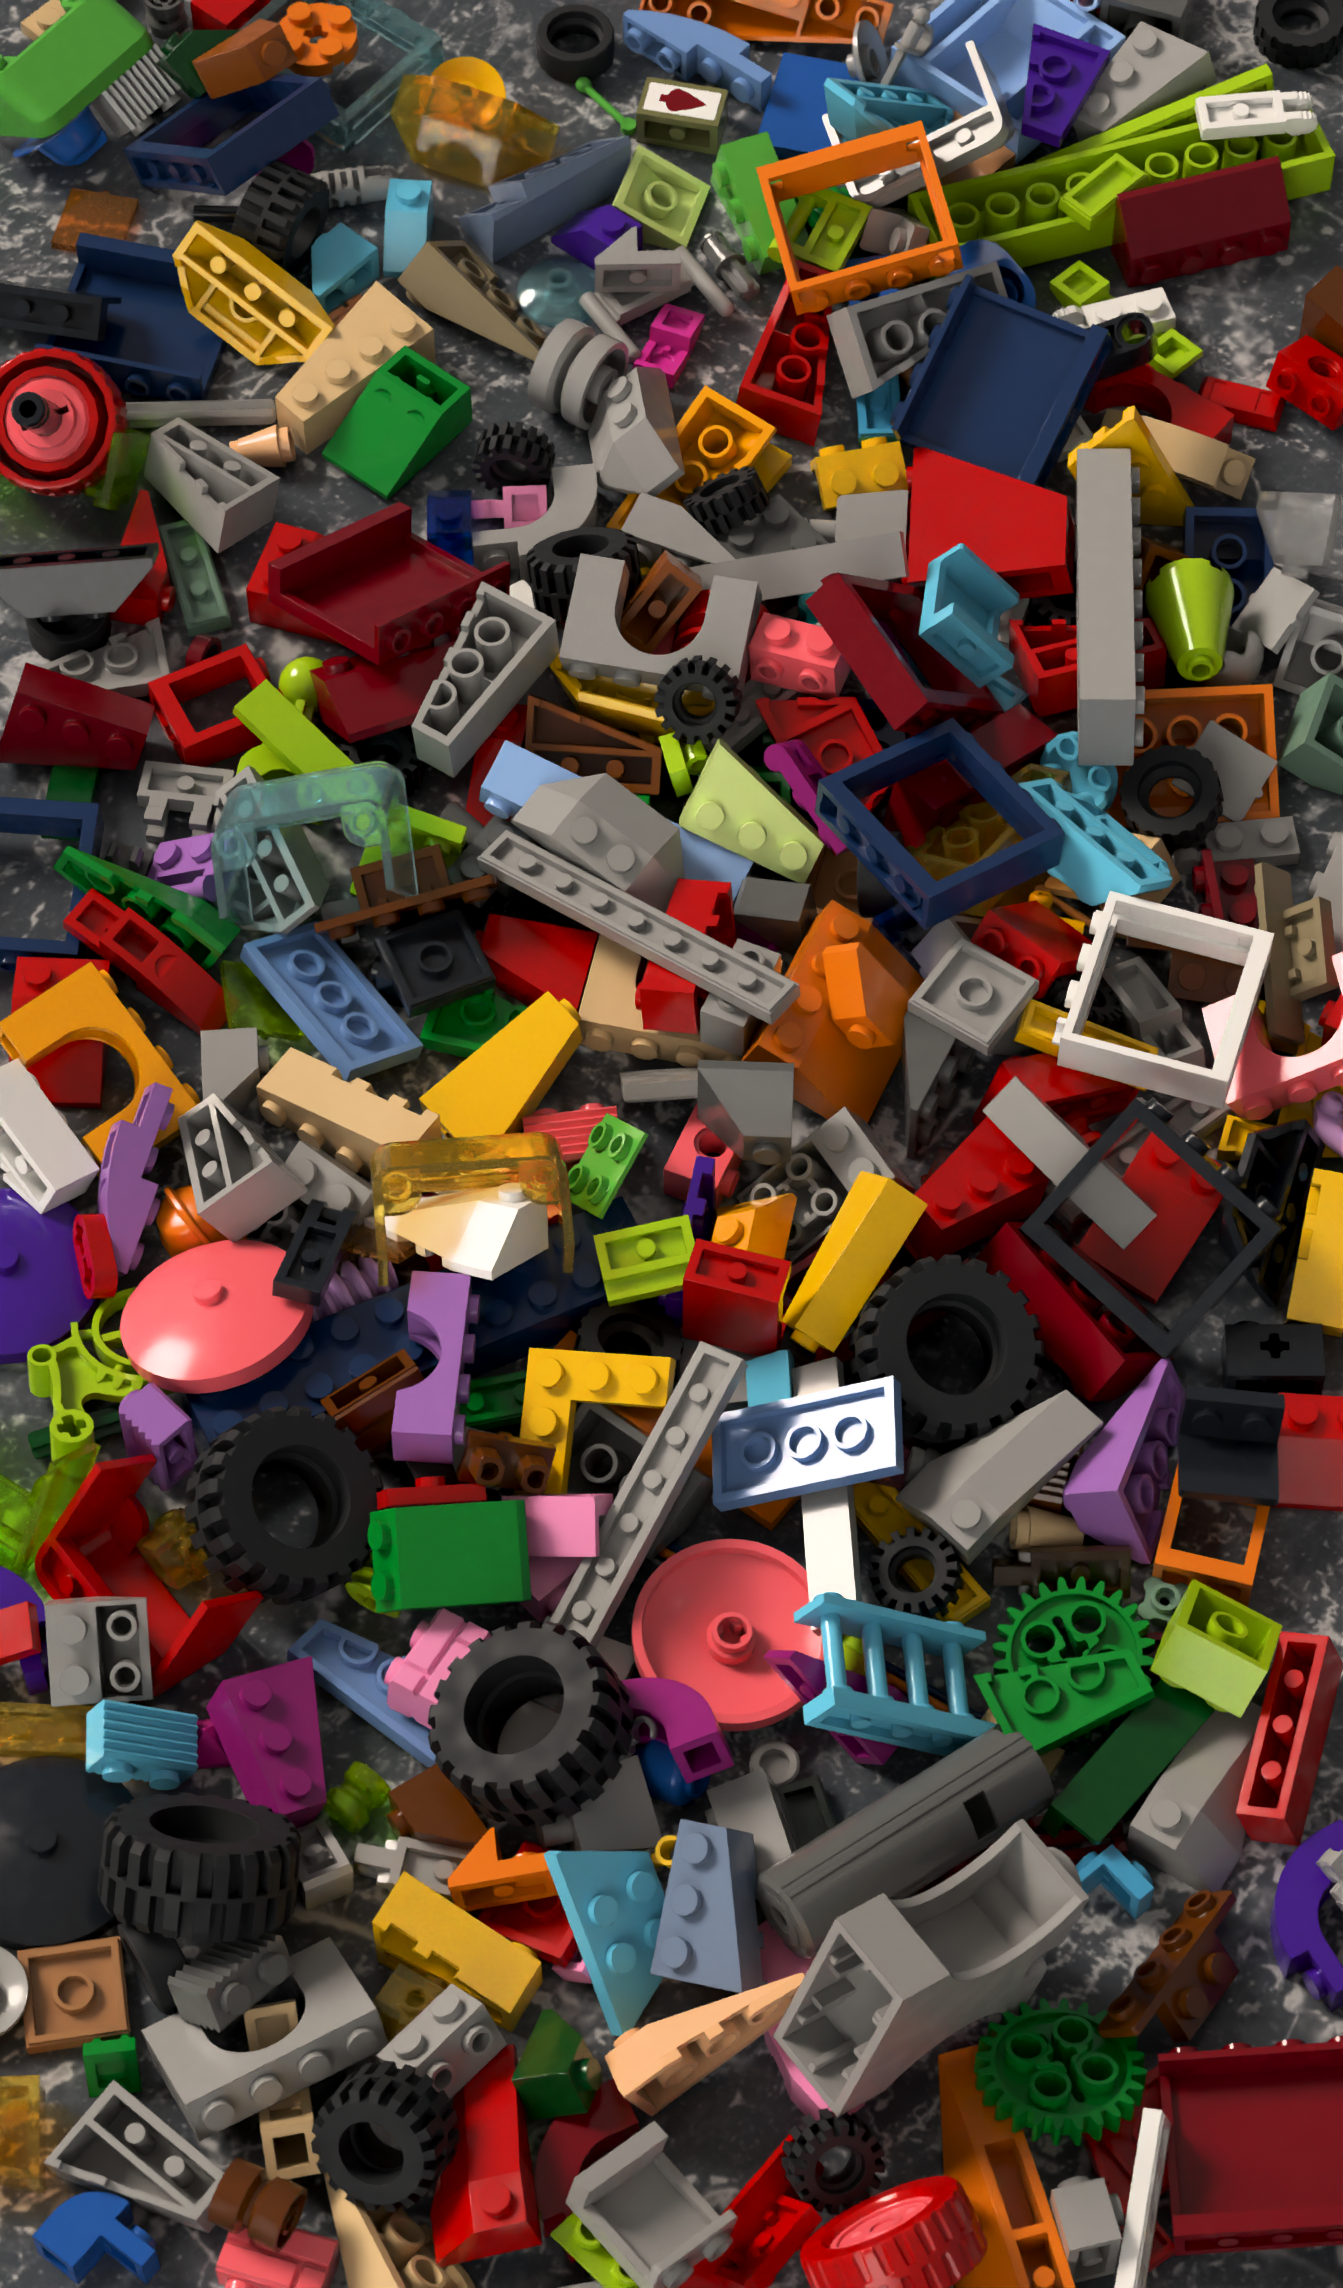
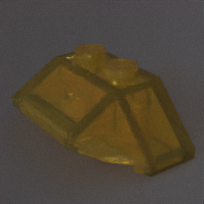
[390,74,560,188]

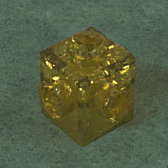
[135,1507,210,1590]
[373,1964,448,2042]

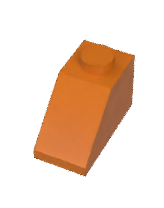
[822,942,911,1049]

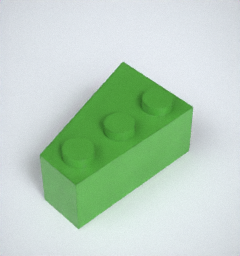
[710,131,809,275]

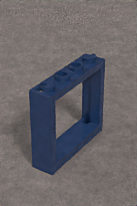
[123,74,340,196]
[815,718,1065,930]
[0,797,105,973]

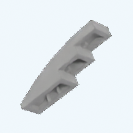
[983,1075,1157,1249]

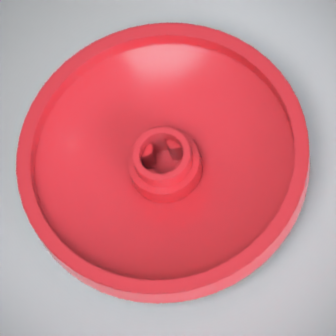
[120,1240,314,1394]
[631,1539,824,1732]

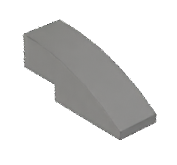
[1100,956,1206,1068]

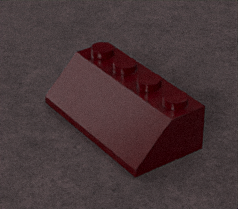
[1111,156,1291,288]
[310,626,461,743]
[975,1222,1174,1402]

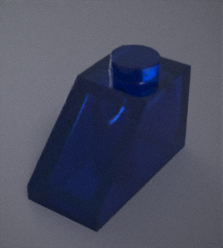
[427,490,473,565]

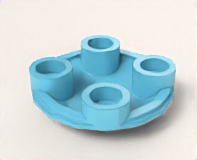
[1033,731,1118,811]

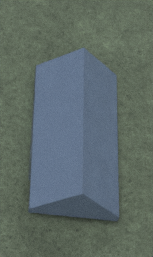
[458,136,631,264]

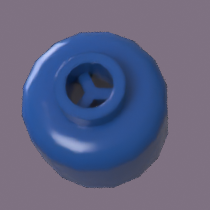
[634,1740,711,1806]

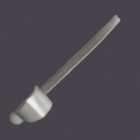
[880,8,933,85]

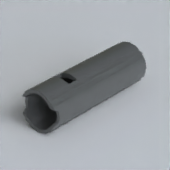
[756,1723,1055,1960]

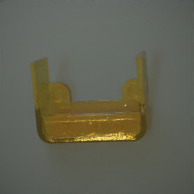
[370,1132,575,1287]

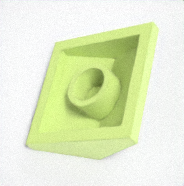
[612,145,711,250]

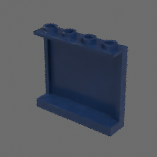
[34,232,227,401]
[890,274,1114,488]

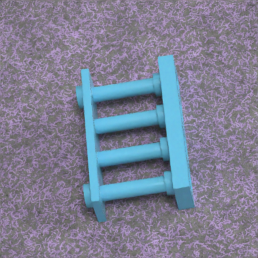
[793,1592,997,1756]

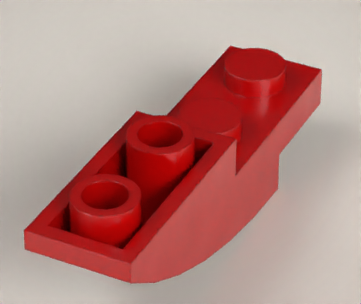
[63,888,239,1036]

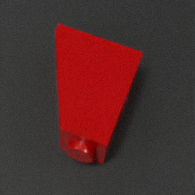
[475,913,598,1012]

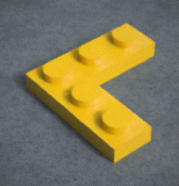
[513,1348,676,1494]

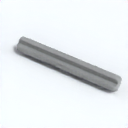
[126,399,276,428]

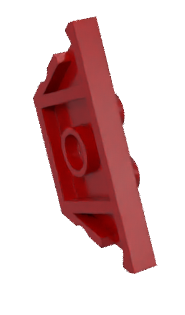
[755,697,891,857]

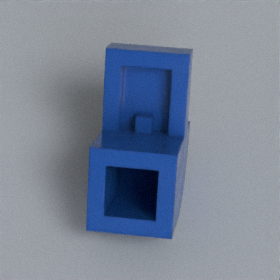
[32,2191,160,2285]

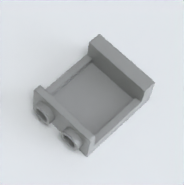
[565,2121,738,2288]

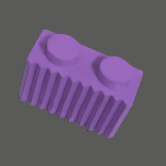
[119,1382,199,1491]

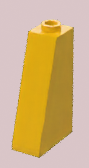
[419,991,583,1163]
[782,1171,928,1353]

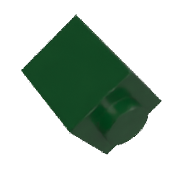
[156,30,240,99]
[511,2009,603,2120]

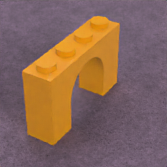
[0,962,201,1178]

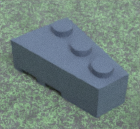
[650,1819,768,1993]

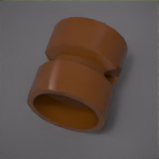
[208,2157,308,2253]

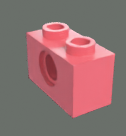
[663,1103,742,1208]

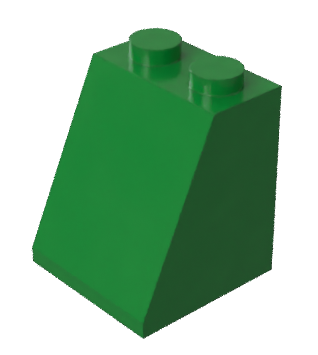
[367,1500,532,1613]

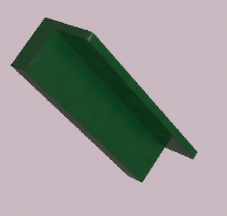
[1039,1679,1215,1845]

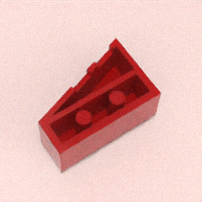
[635,878,736,1034]
[971,1052,1140,1127]

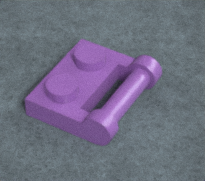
[147,830,240,903]

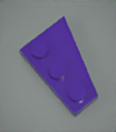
[1021,23,1110,148]
[658,1155,715,1328]

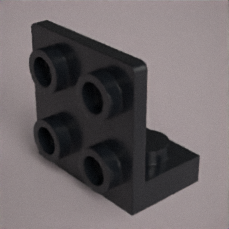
[1177,1385,1285,1506]

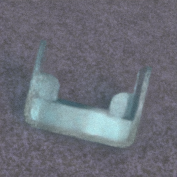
[211,761,419,926]

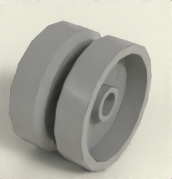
[528,318,629,430]

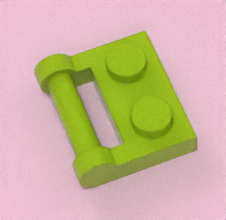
[767,188,873,272]

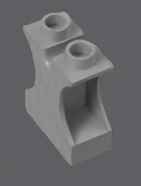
[773,1819,1090,2117]

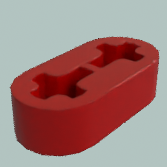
[73,1213,118,1299]

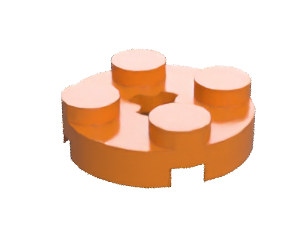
[279,2,359,77]

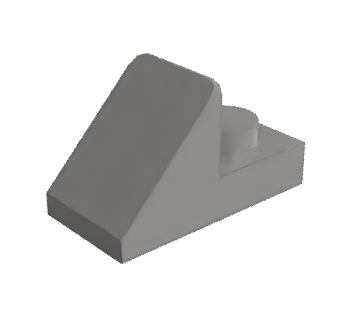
[859,208,930,256]
[595,226,681,293]
[297,1818,354,1910]

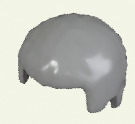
[1198,626,1264,687]

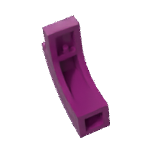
[621,1677,735,1784]

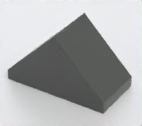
[734,877,818,957]

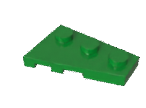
[420,988,528,1058]
[973,1648,1156,1756]

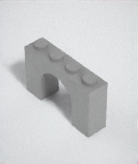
[559,553,763,701]
[141,1937,389,2142]

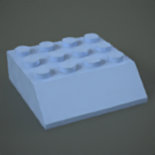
[890,0,1126,165]

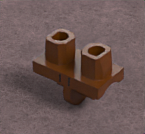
[456,1429,556,1494]

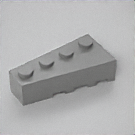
[826,261,1008,399]
[411,581,560,778]

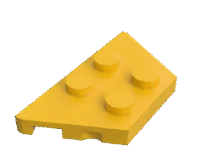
[1067,406,1195,527]

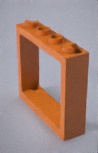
[756,120,964,315]

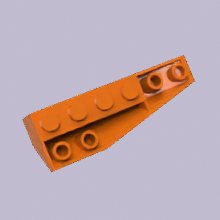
[639,0,895,44]
[938,2044,1076,2288]

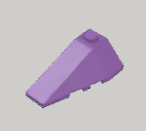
[1063,1358,1184,1564]

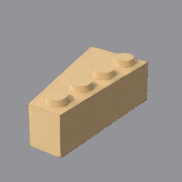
[275,281,436,454]
[256,1047,442,1201]

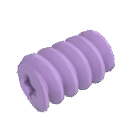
[311,1247,399,1323]

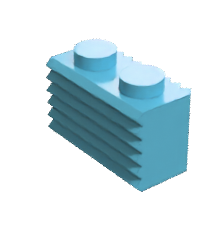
[86,1699,198,1790]

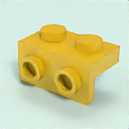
[809,436,910,511]

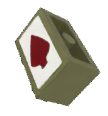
[636,77,728,155]

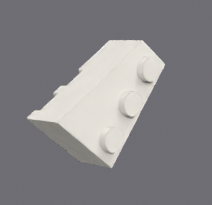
[0,1058,100,1214]

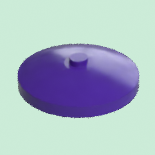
[0,1188,101,1364]

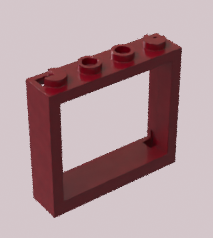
[805,572,1005,734]

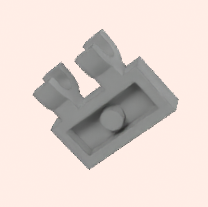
[137,760,235,843]

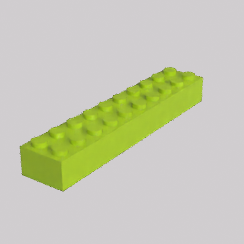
[907,109,1335,281]

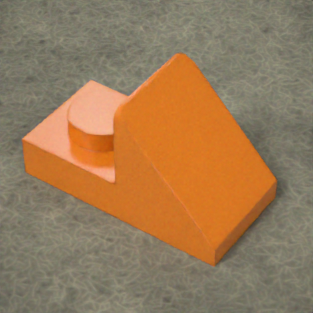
[448,1827,558,1912]

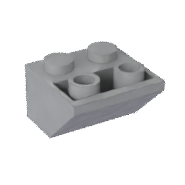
[44,1596,154,1707]

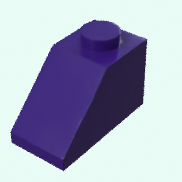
[551,204,643,270]

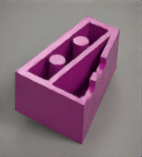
[206,1656,327,1829]

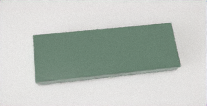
[157,520,232,637]

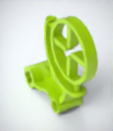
[27,1287,175,1475]

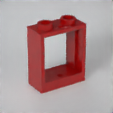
[148,643,284,767]

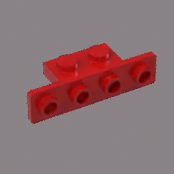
[664,2134,824,2288]

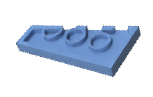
[287,1618,436,1768]

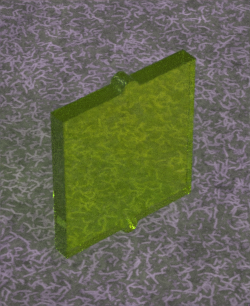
[219,960,303,1042]

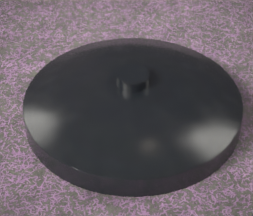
[0,1755,134,1951]

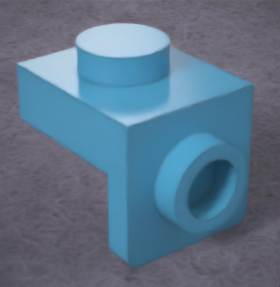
[1075,1844,1154,1920]

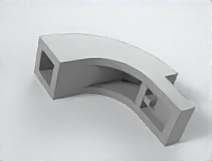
[471,463,598,582]

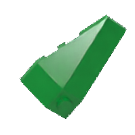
[53,846,241,972]

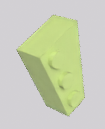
[679,737,824,884]

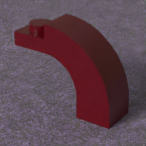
[534,2078,639,2276]

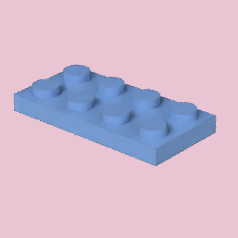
[240,921,424,1082]
[712,1376,904,1512]

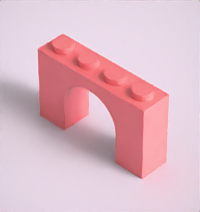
[1201,952,1343,1120]

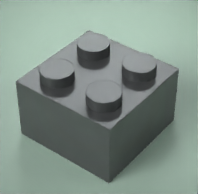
[713,494,829,616]

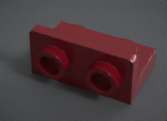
[1192,848,1259,929]

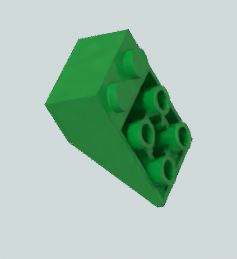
[322,345,473,500]

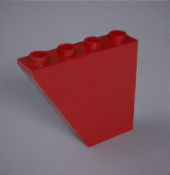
[901,447,1075,599]

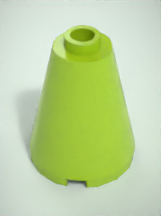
[1144,558,1234,681]

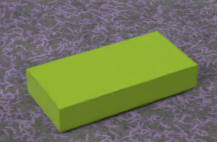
[1058,153,1148,231]

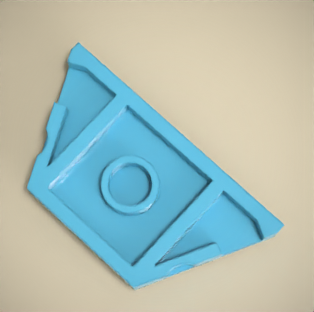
[543,1851,665,2036]

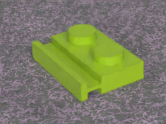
[593,1215,695,1307]

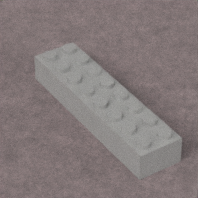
[1075,448,1145,765]

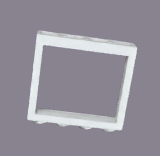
[1052,891,1275,1109]

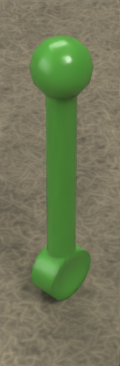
[575,77,636,136]

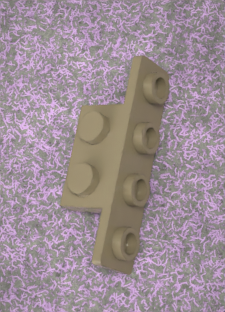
[1254,862,1339,1046]

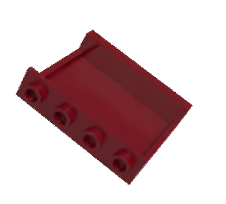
[268,501,510,666]
[1158,2035,1343,2256]

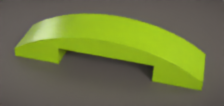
[1049,260,1203,379]

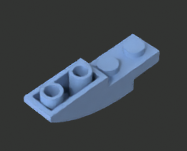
[623,9,772,112]

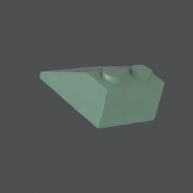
[1277,672,1343,795]

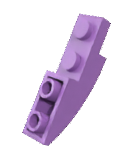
[97,1082,174,1278]

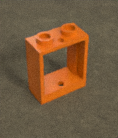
[1152,1464,1270,1607]

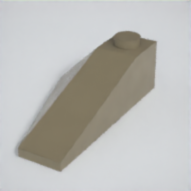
[397,240,547,361]

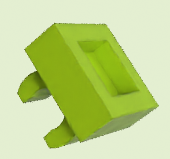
[658,732,708,797]

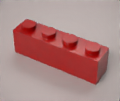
[1235,1631,1343,1846]

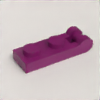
[764,739,850,855]

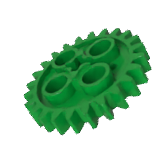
[993,1576,1155,1738]
[974,1998,1147,2146]

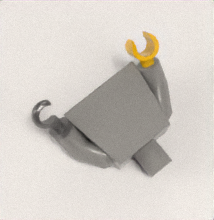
[535,1715,677,1873]

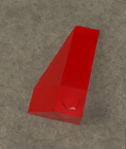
[430,2044,542,2268]

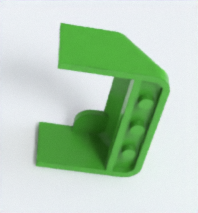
[0,0,154,138]

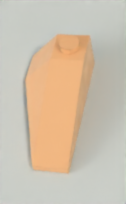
[604,1972,805,2117]

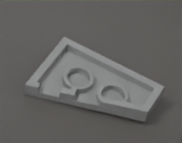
[39,617,170,698]

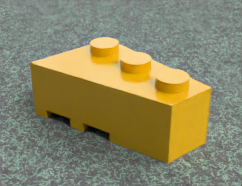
[1285,1168,1343,1337]
[372,1871,543,2033]

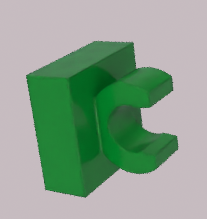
[83,2034,142,2098]

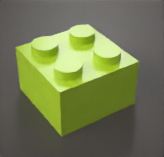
[1150,1579,1283,1718]

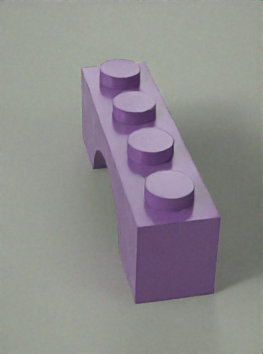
[391,1271,480,1464]

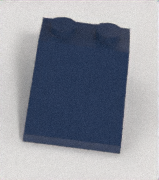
[1182,507,1275,627]

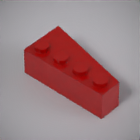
[736,259,832,446]

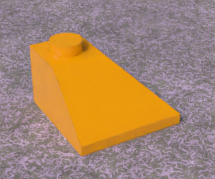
[708,1193,797,1260]

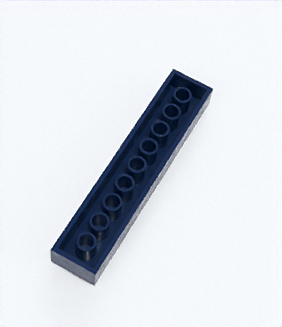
[181,1196,658,1468]

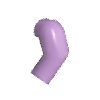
[1313,1091,1343,1158]

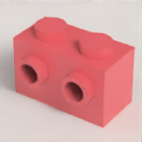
[748,612,851,700]

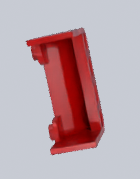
[35,1454,264,1701]

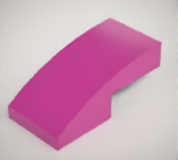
[633,303,705,389]

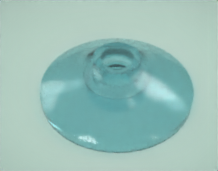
[517,259,595,327]

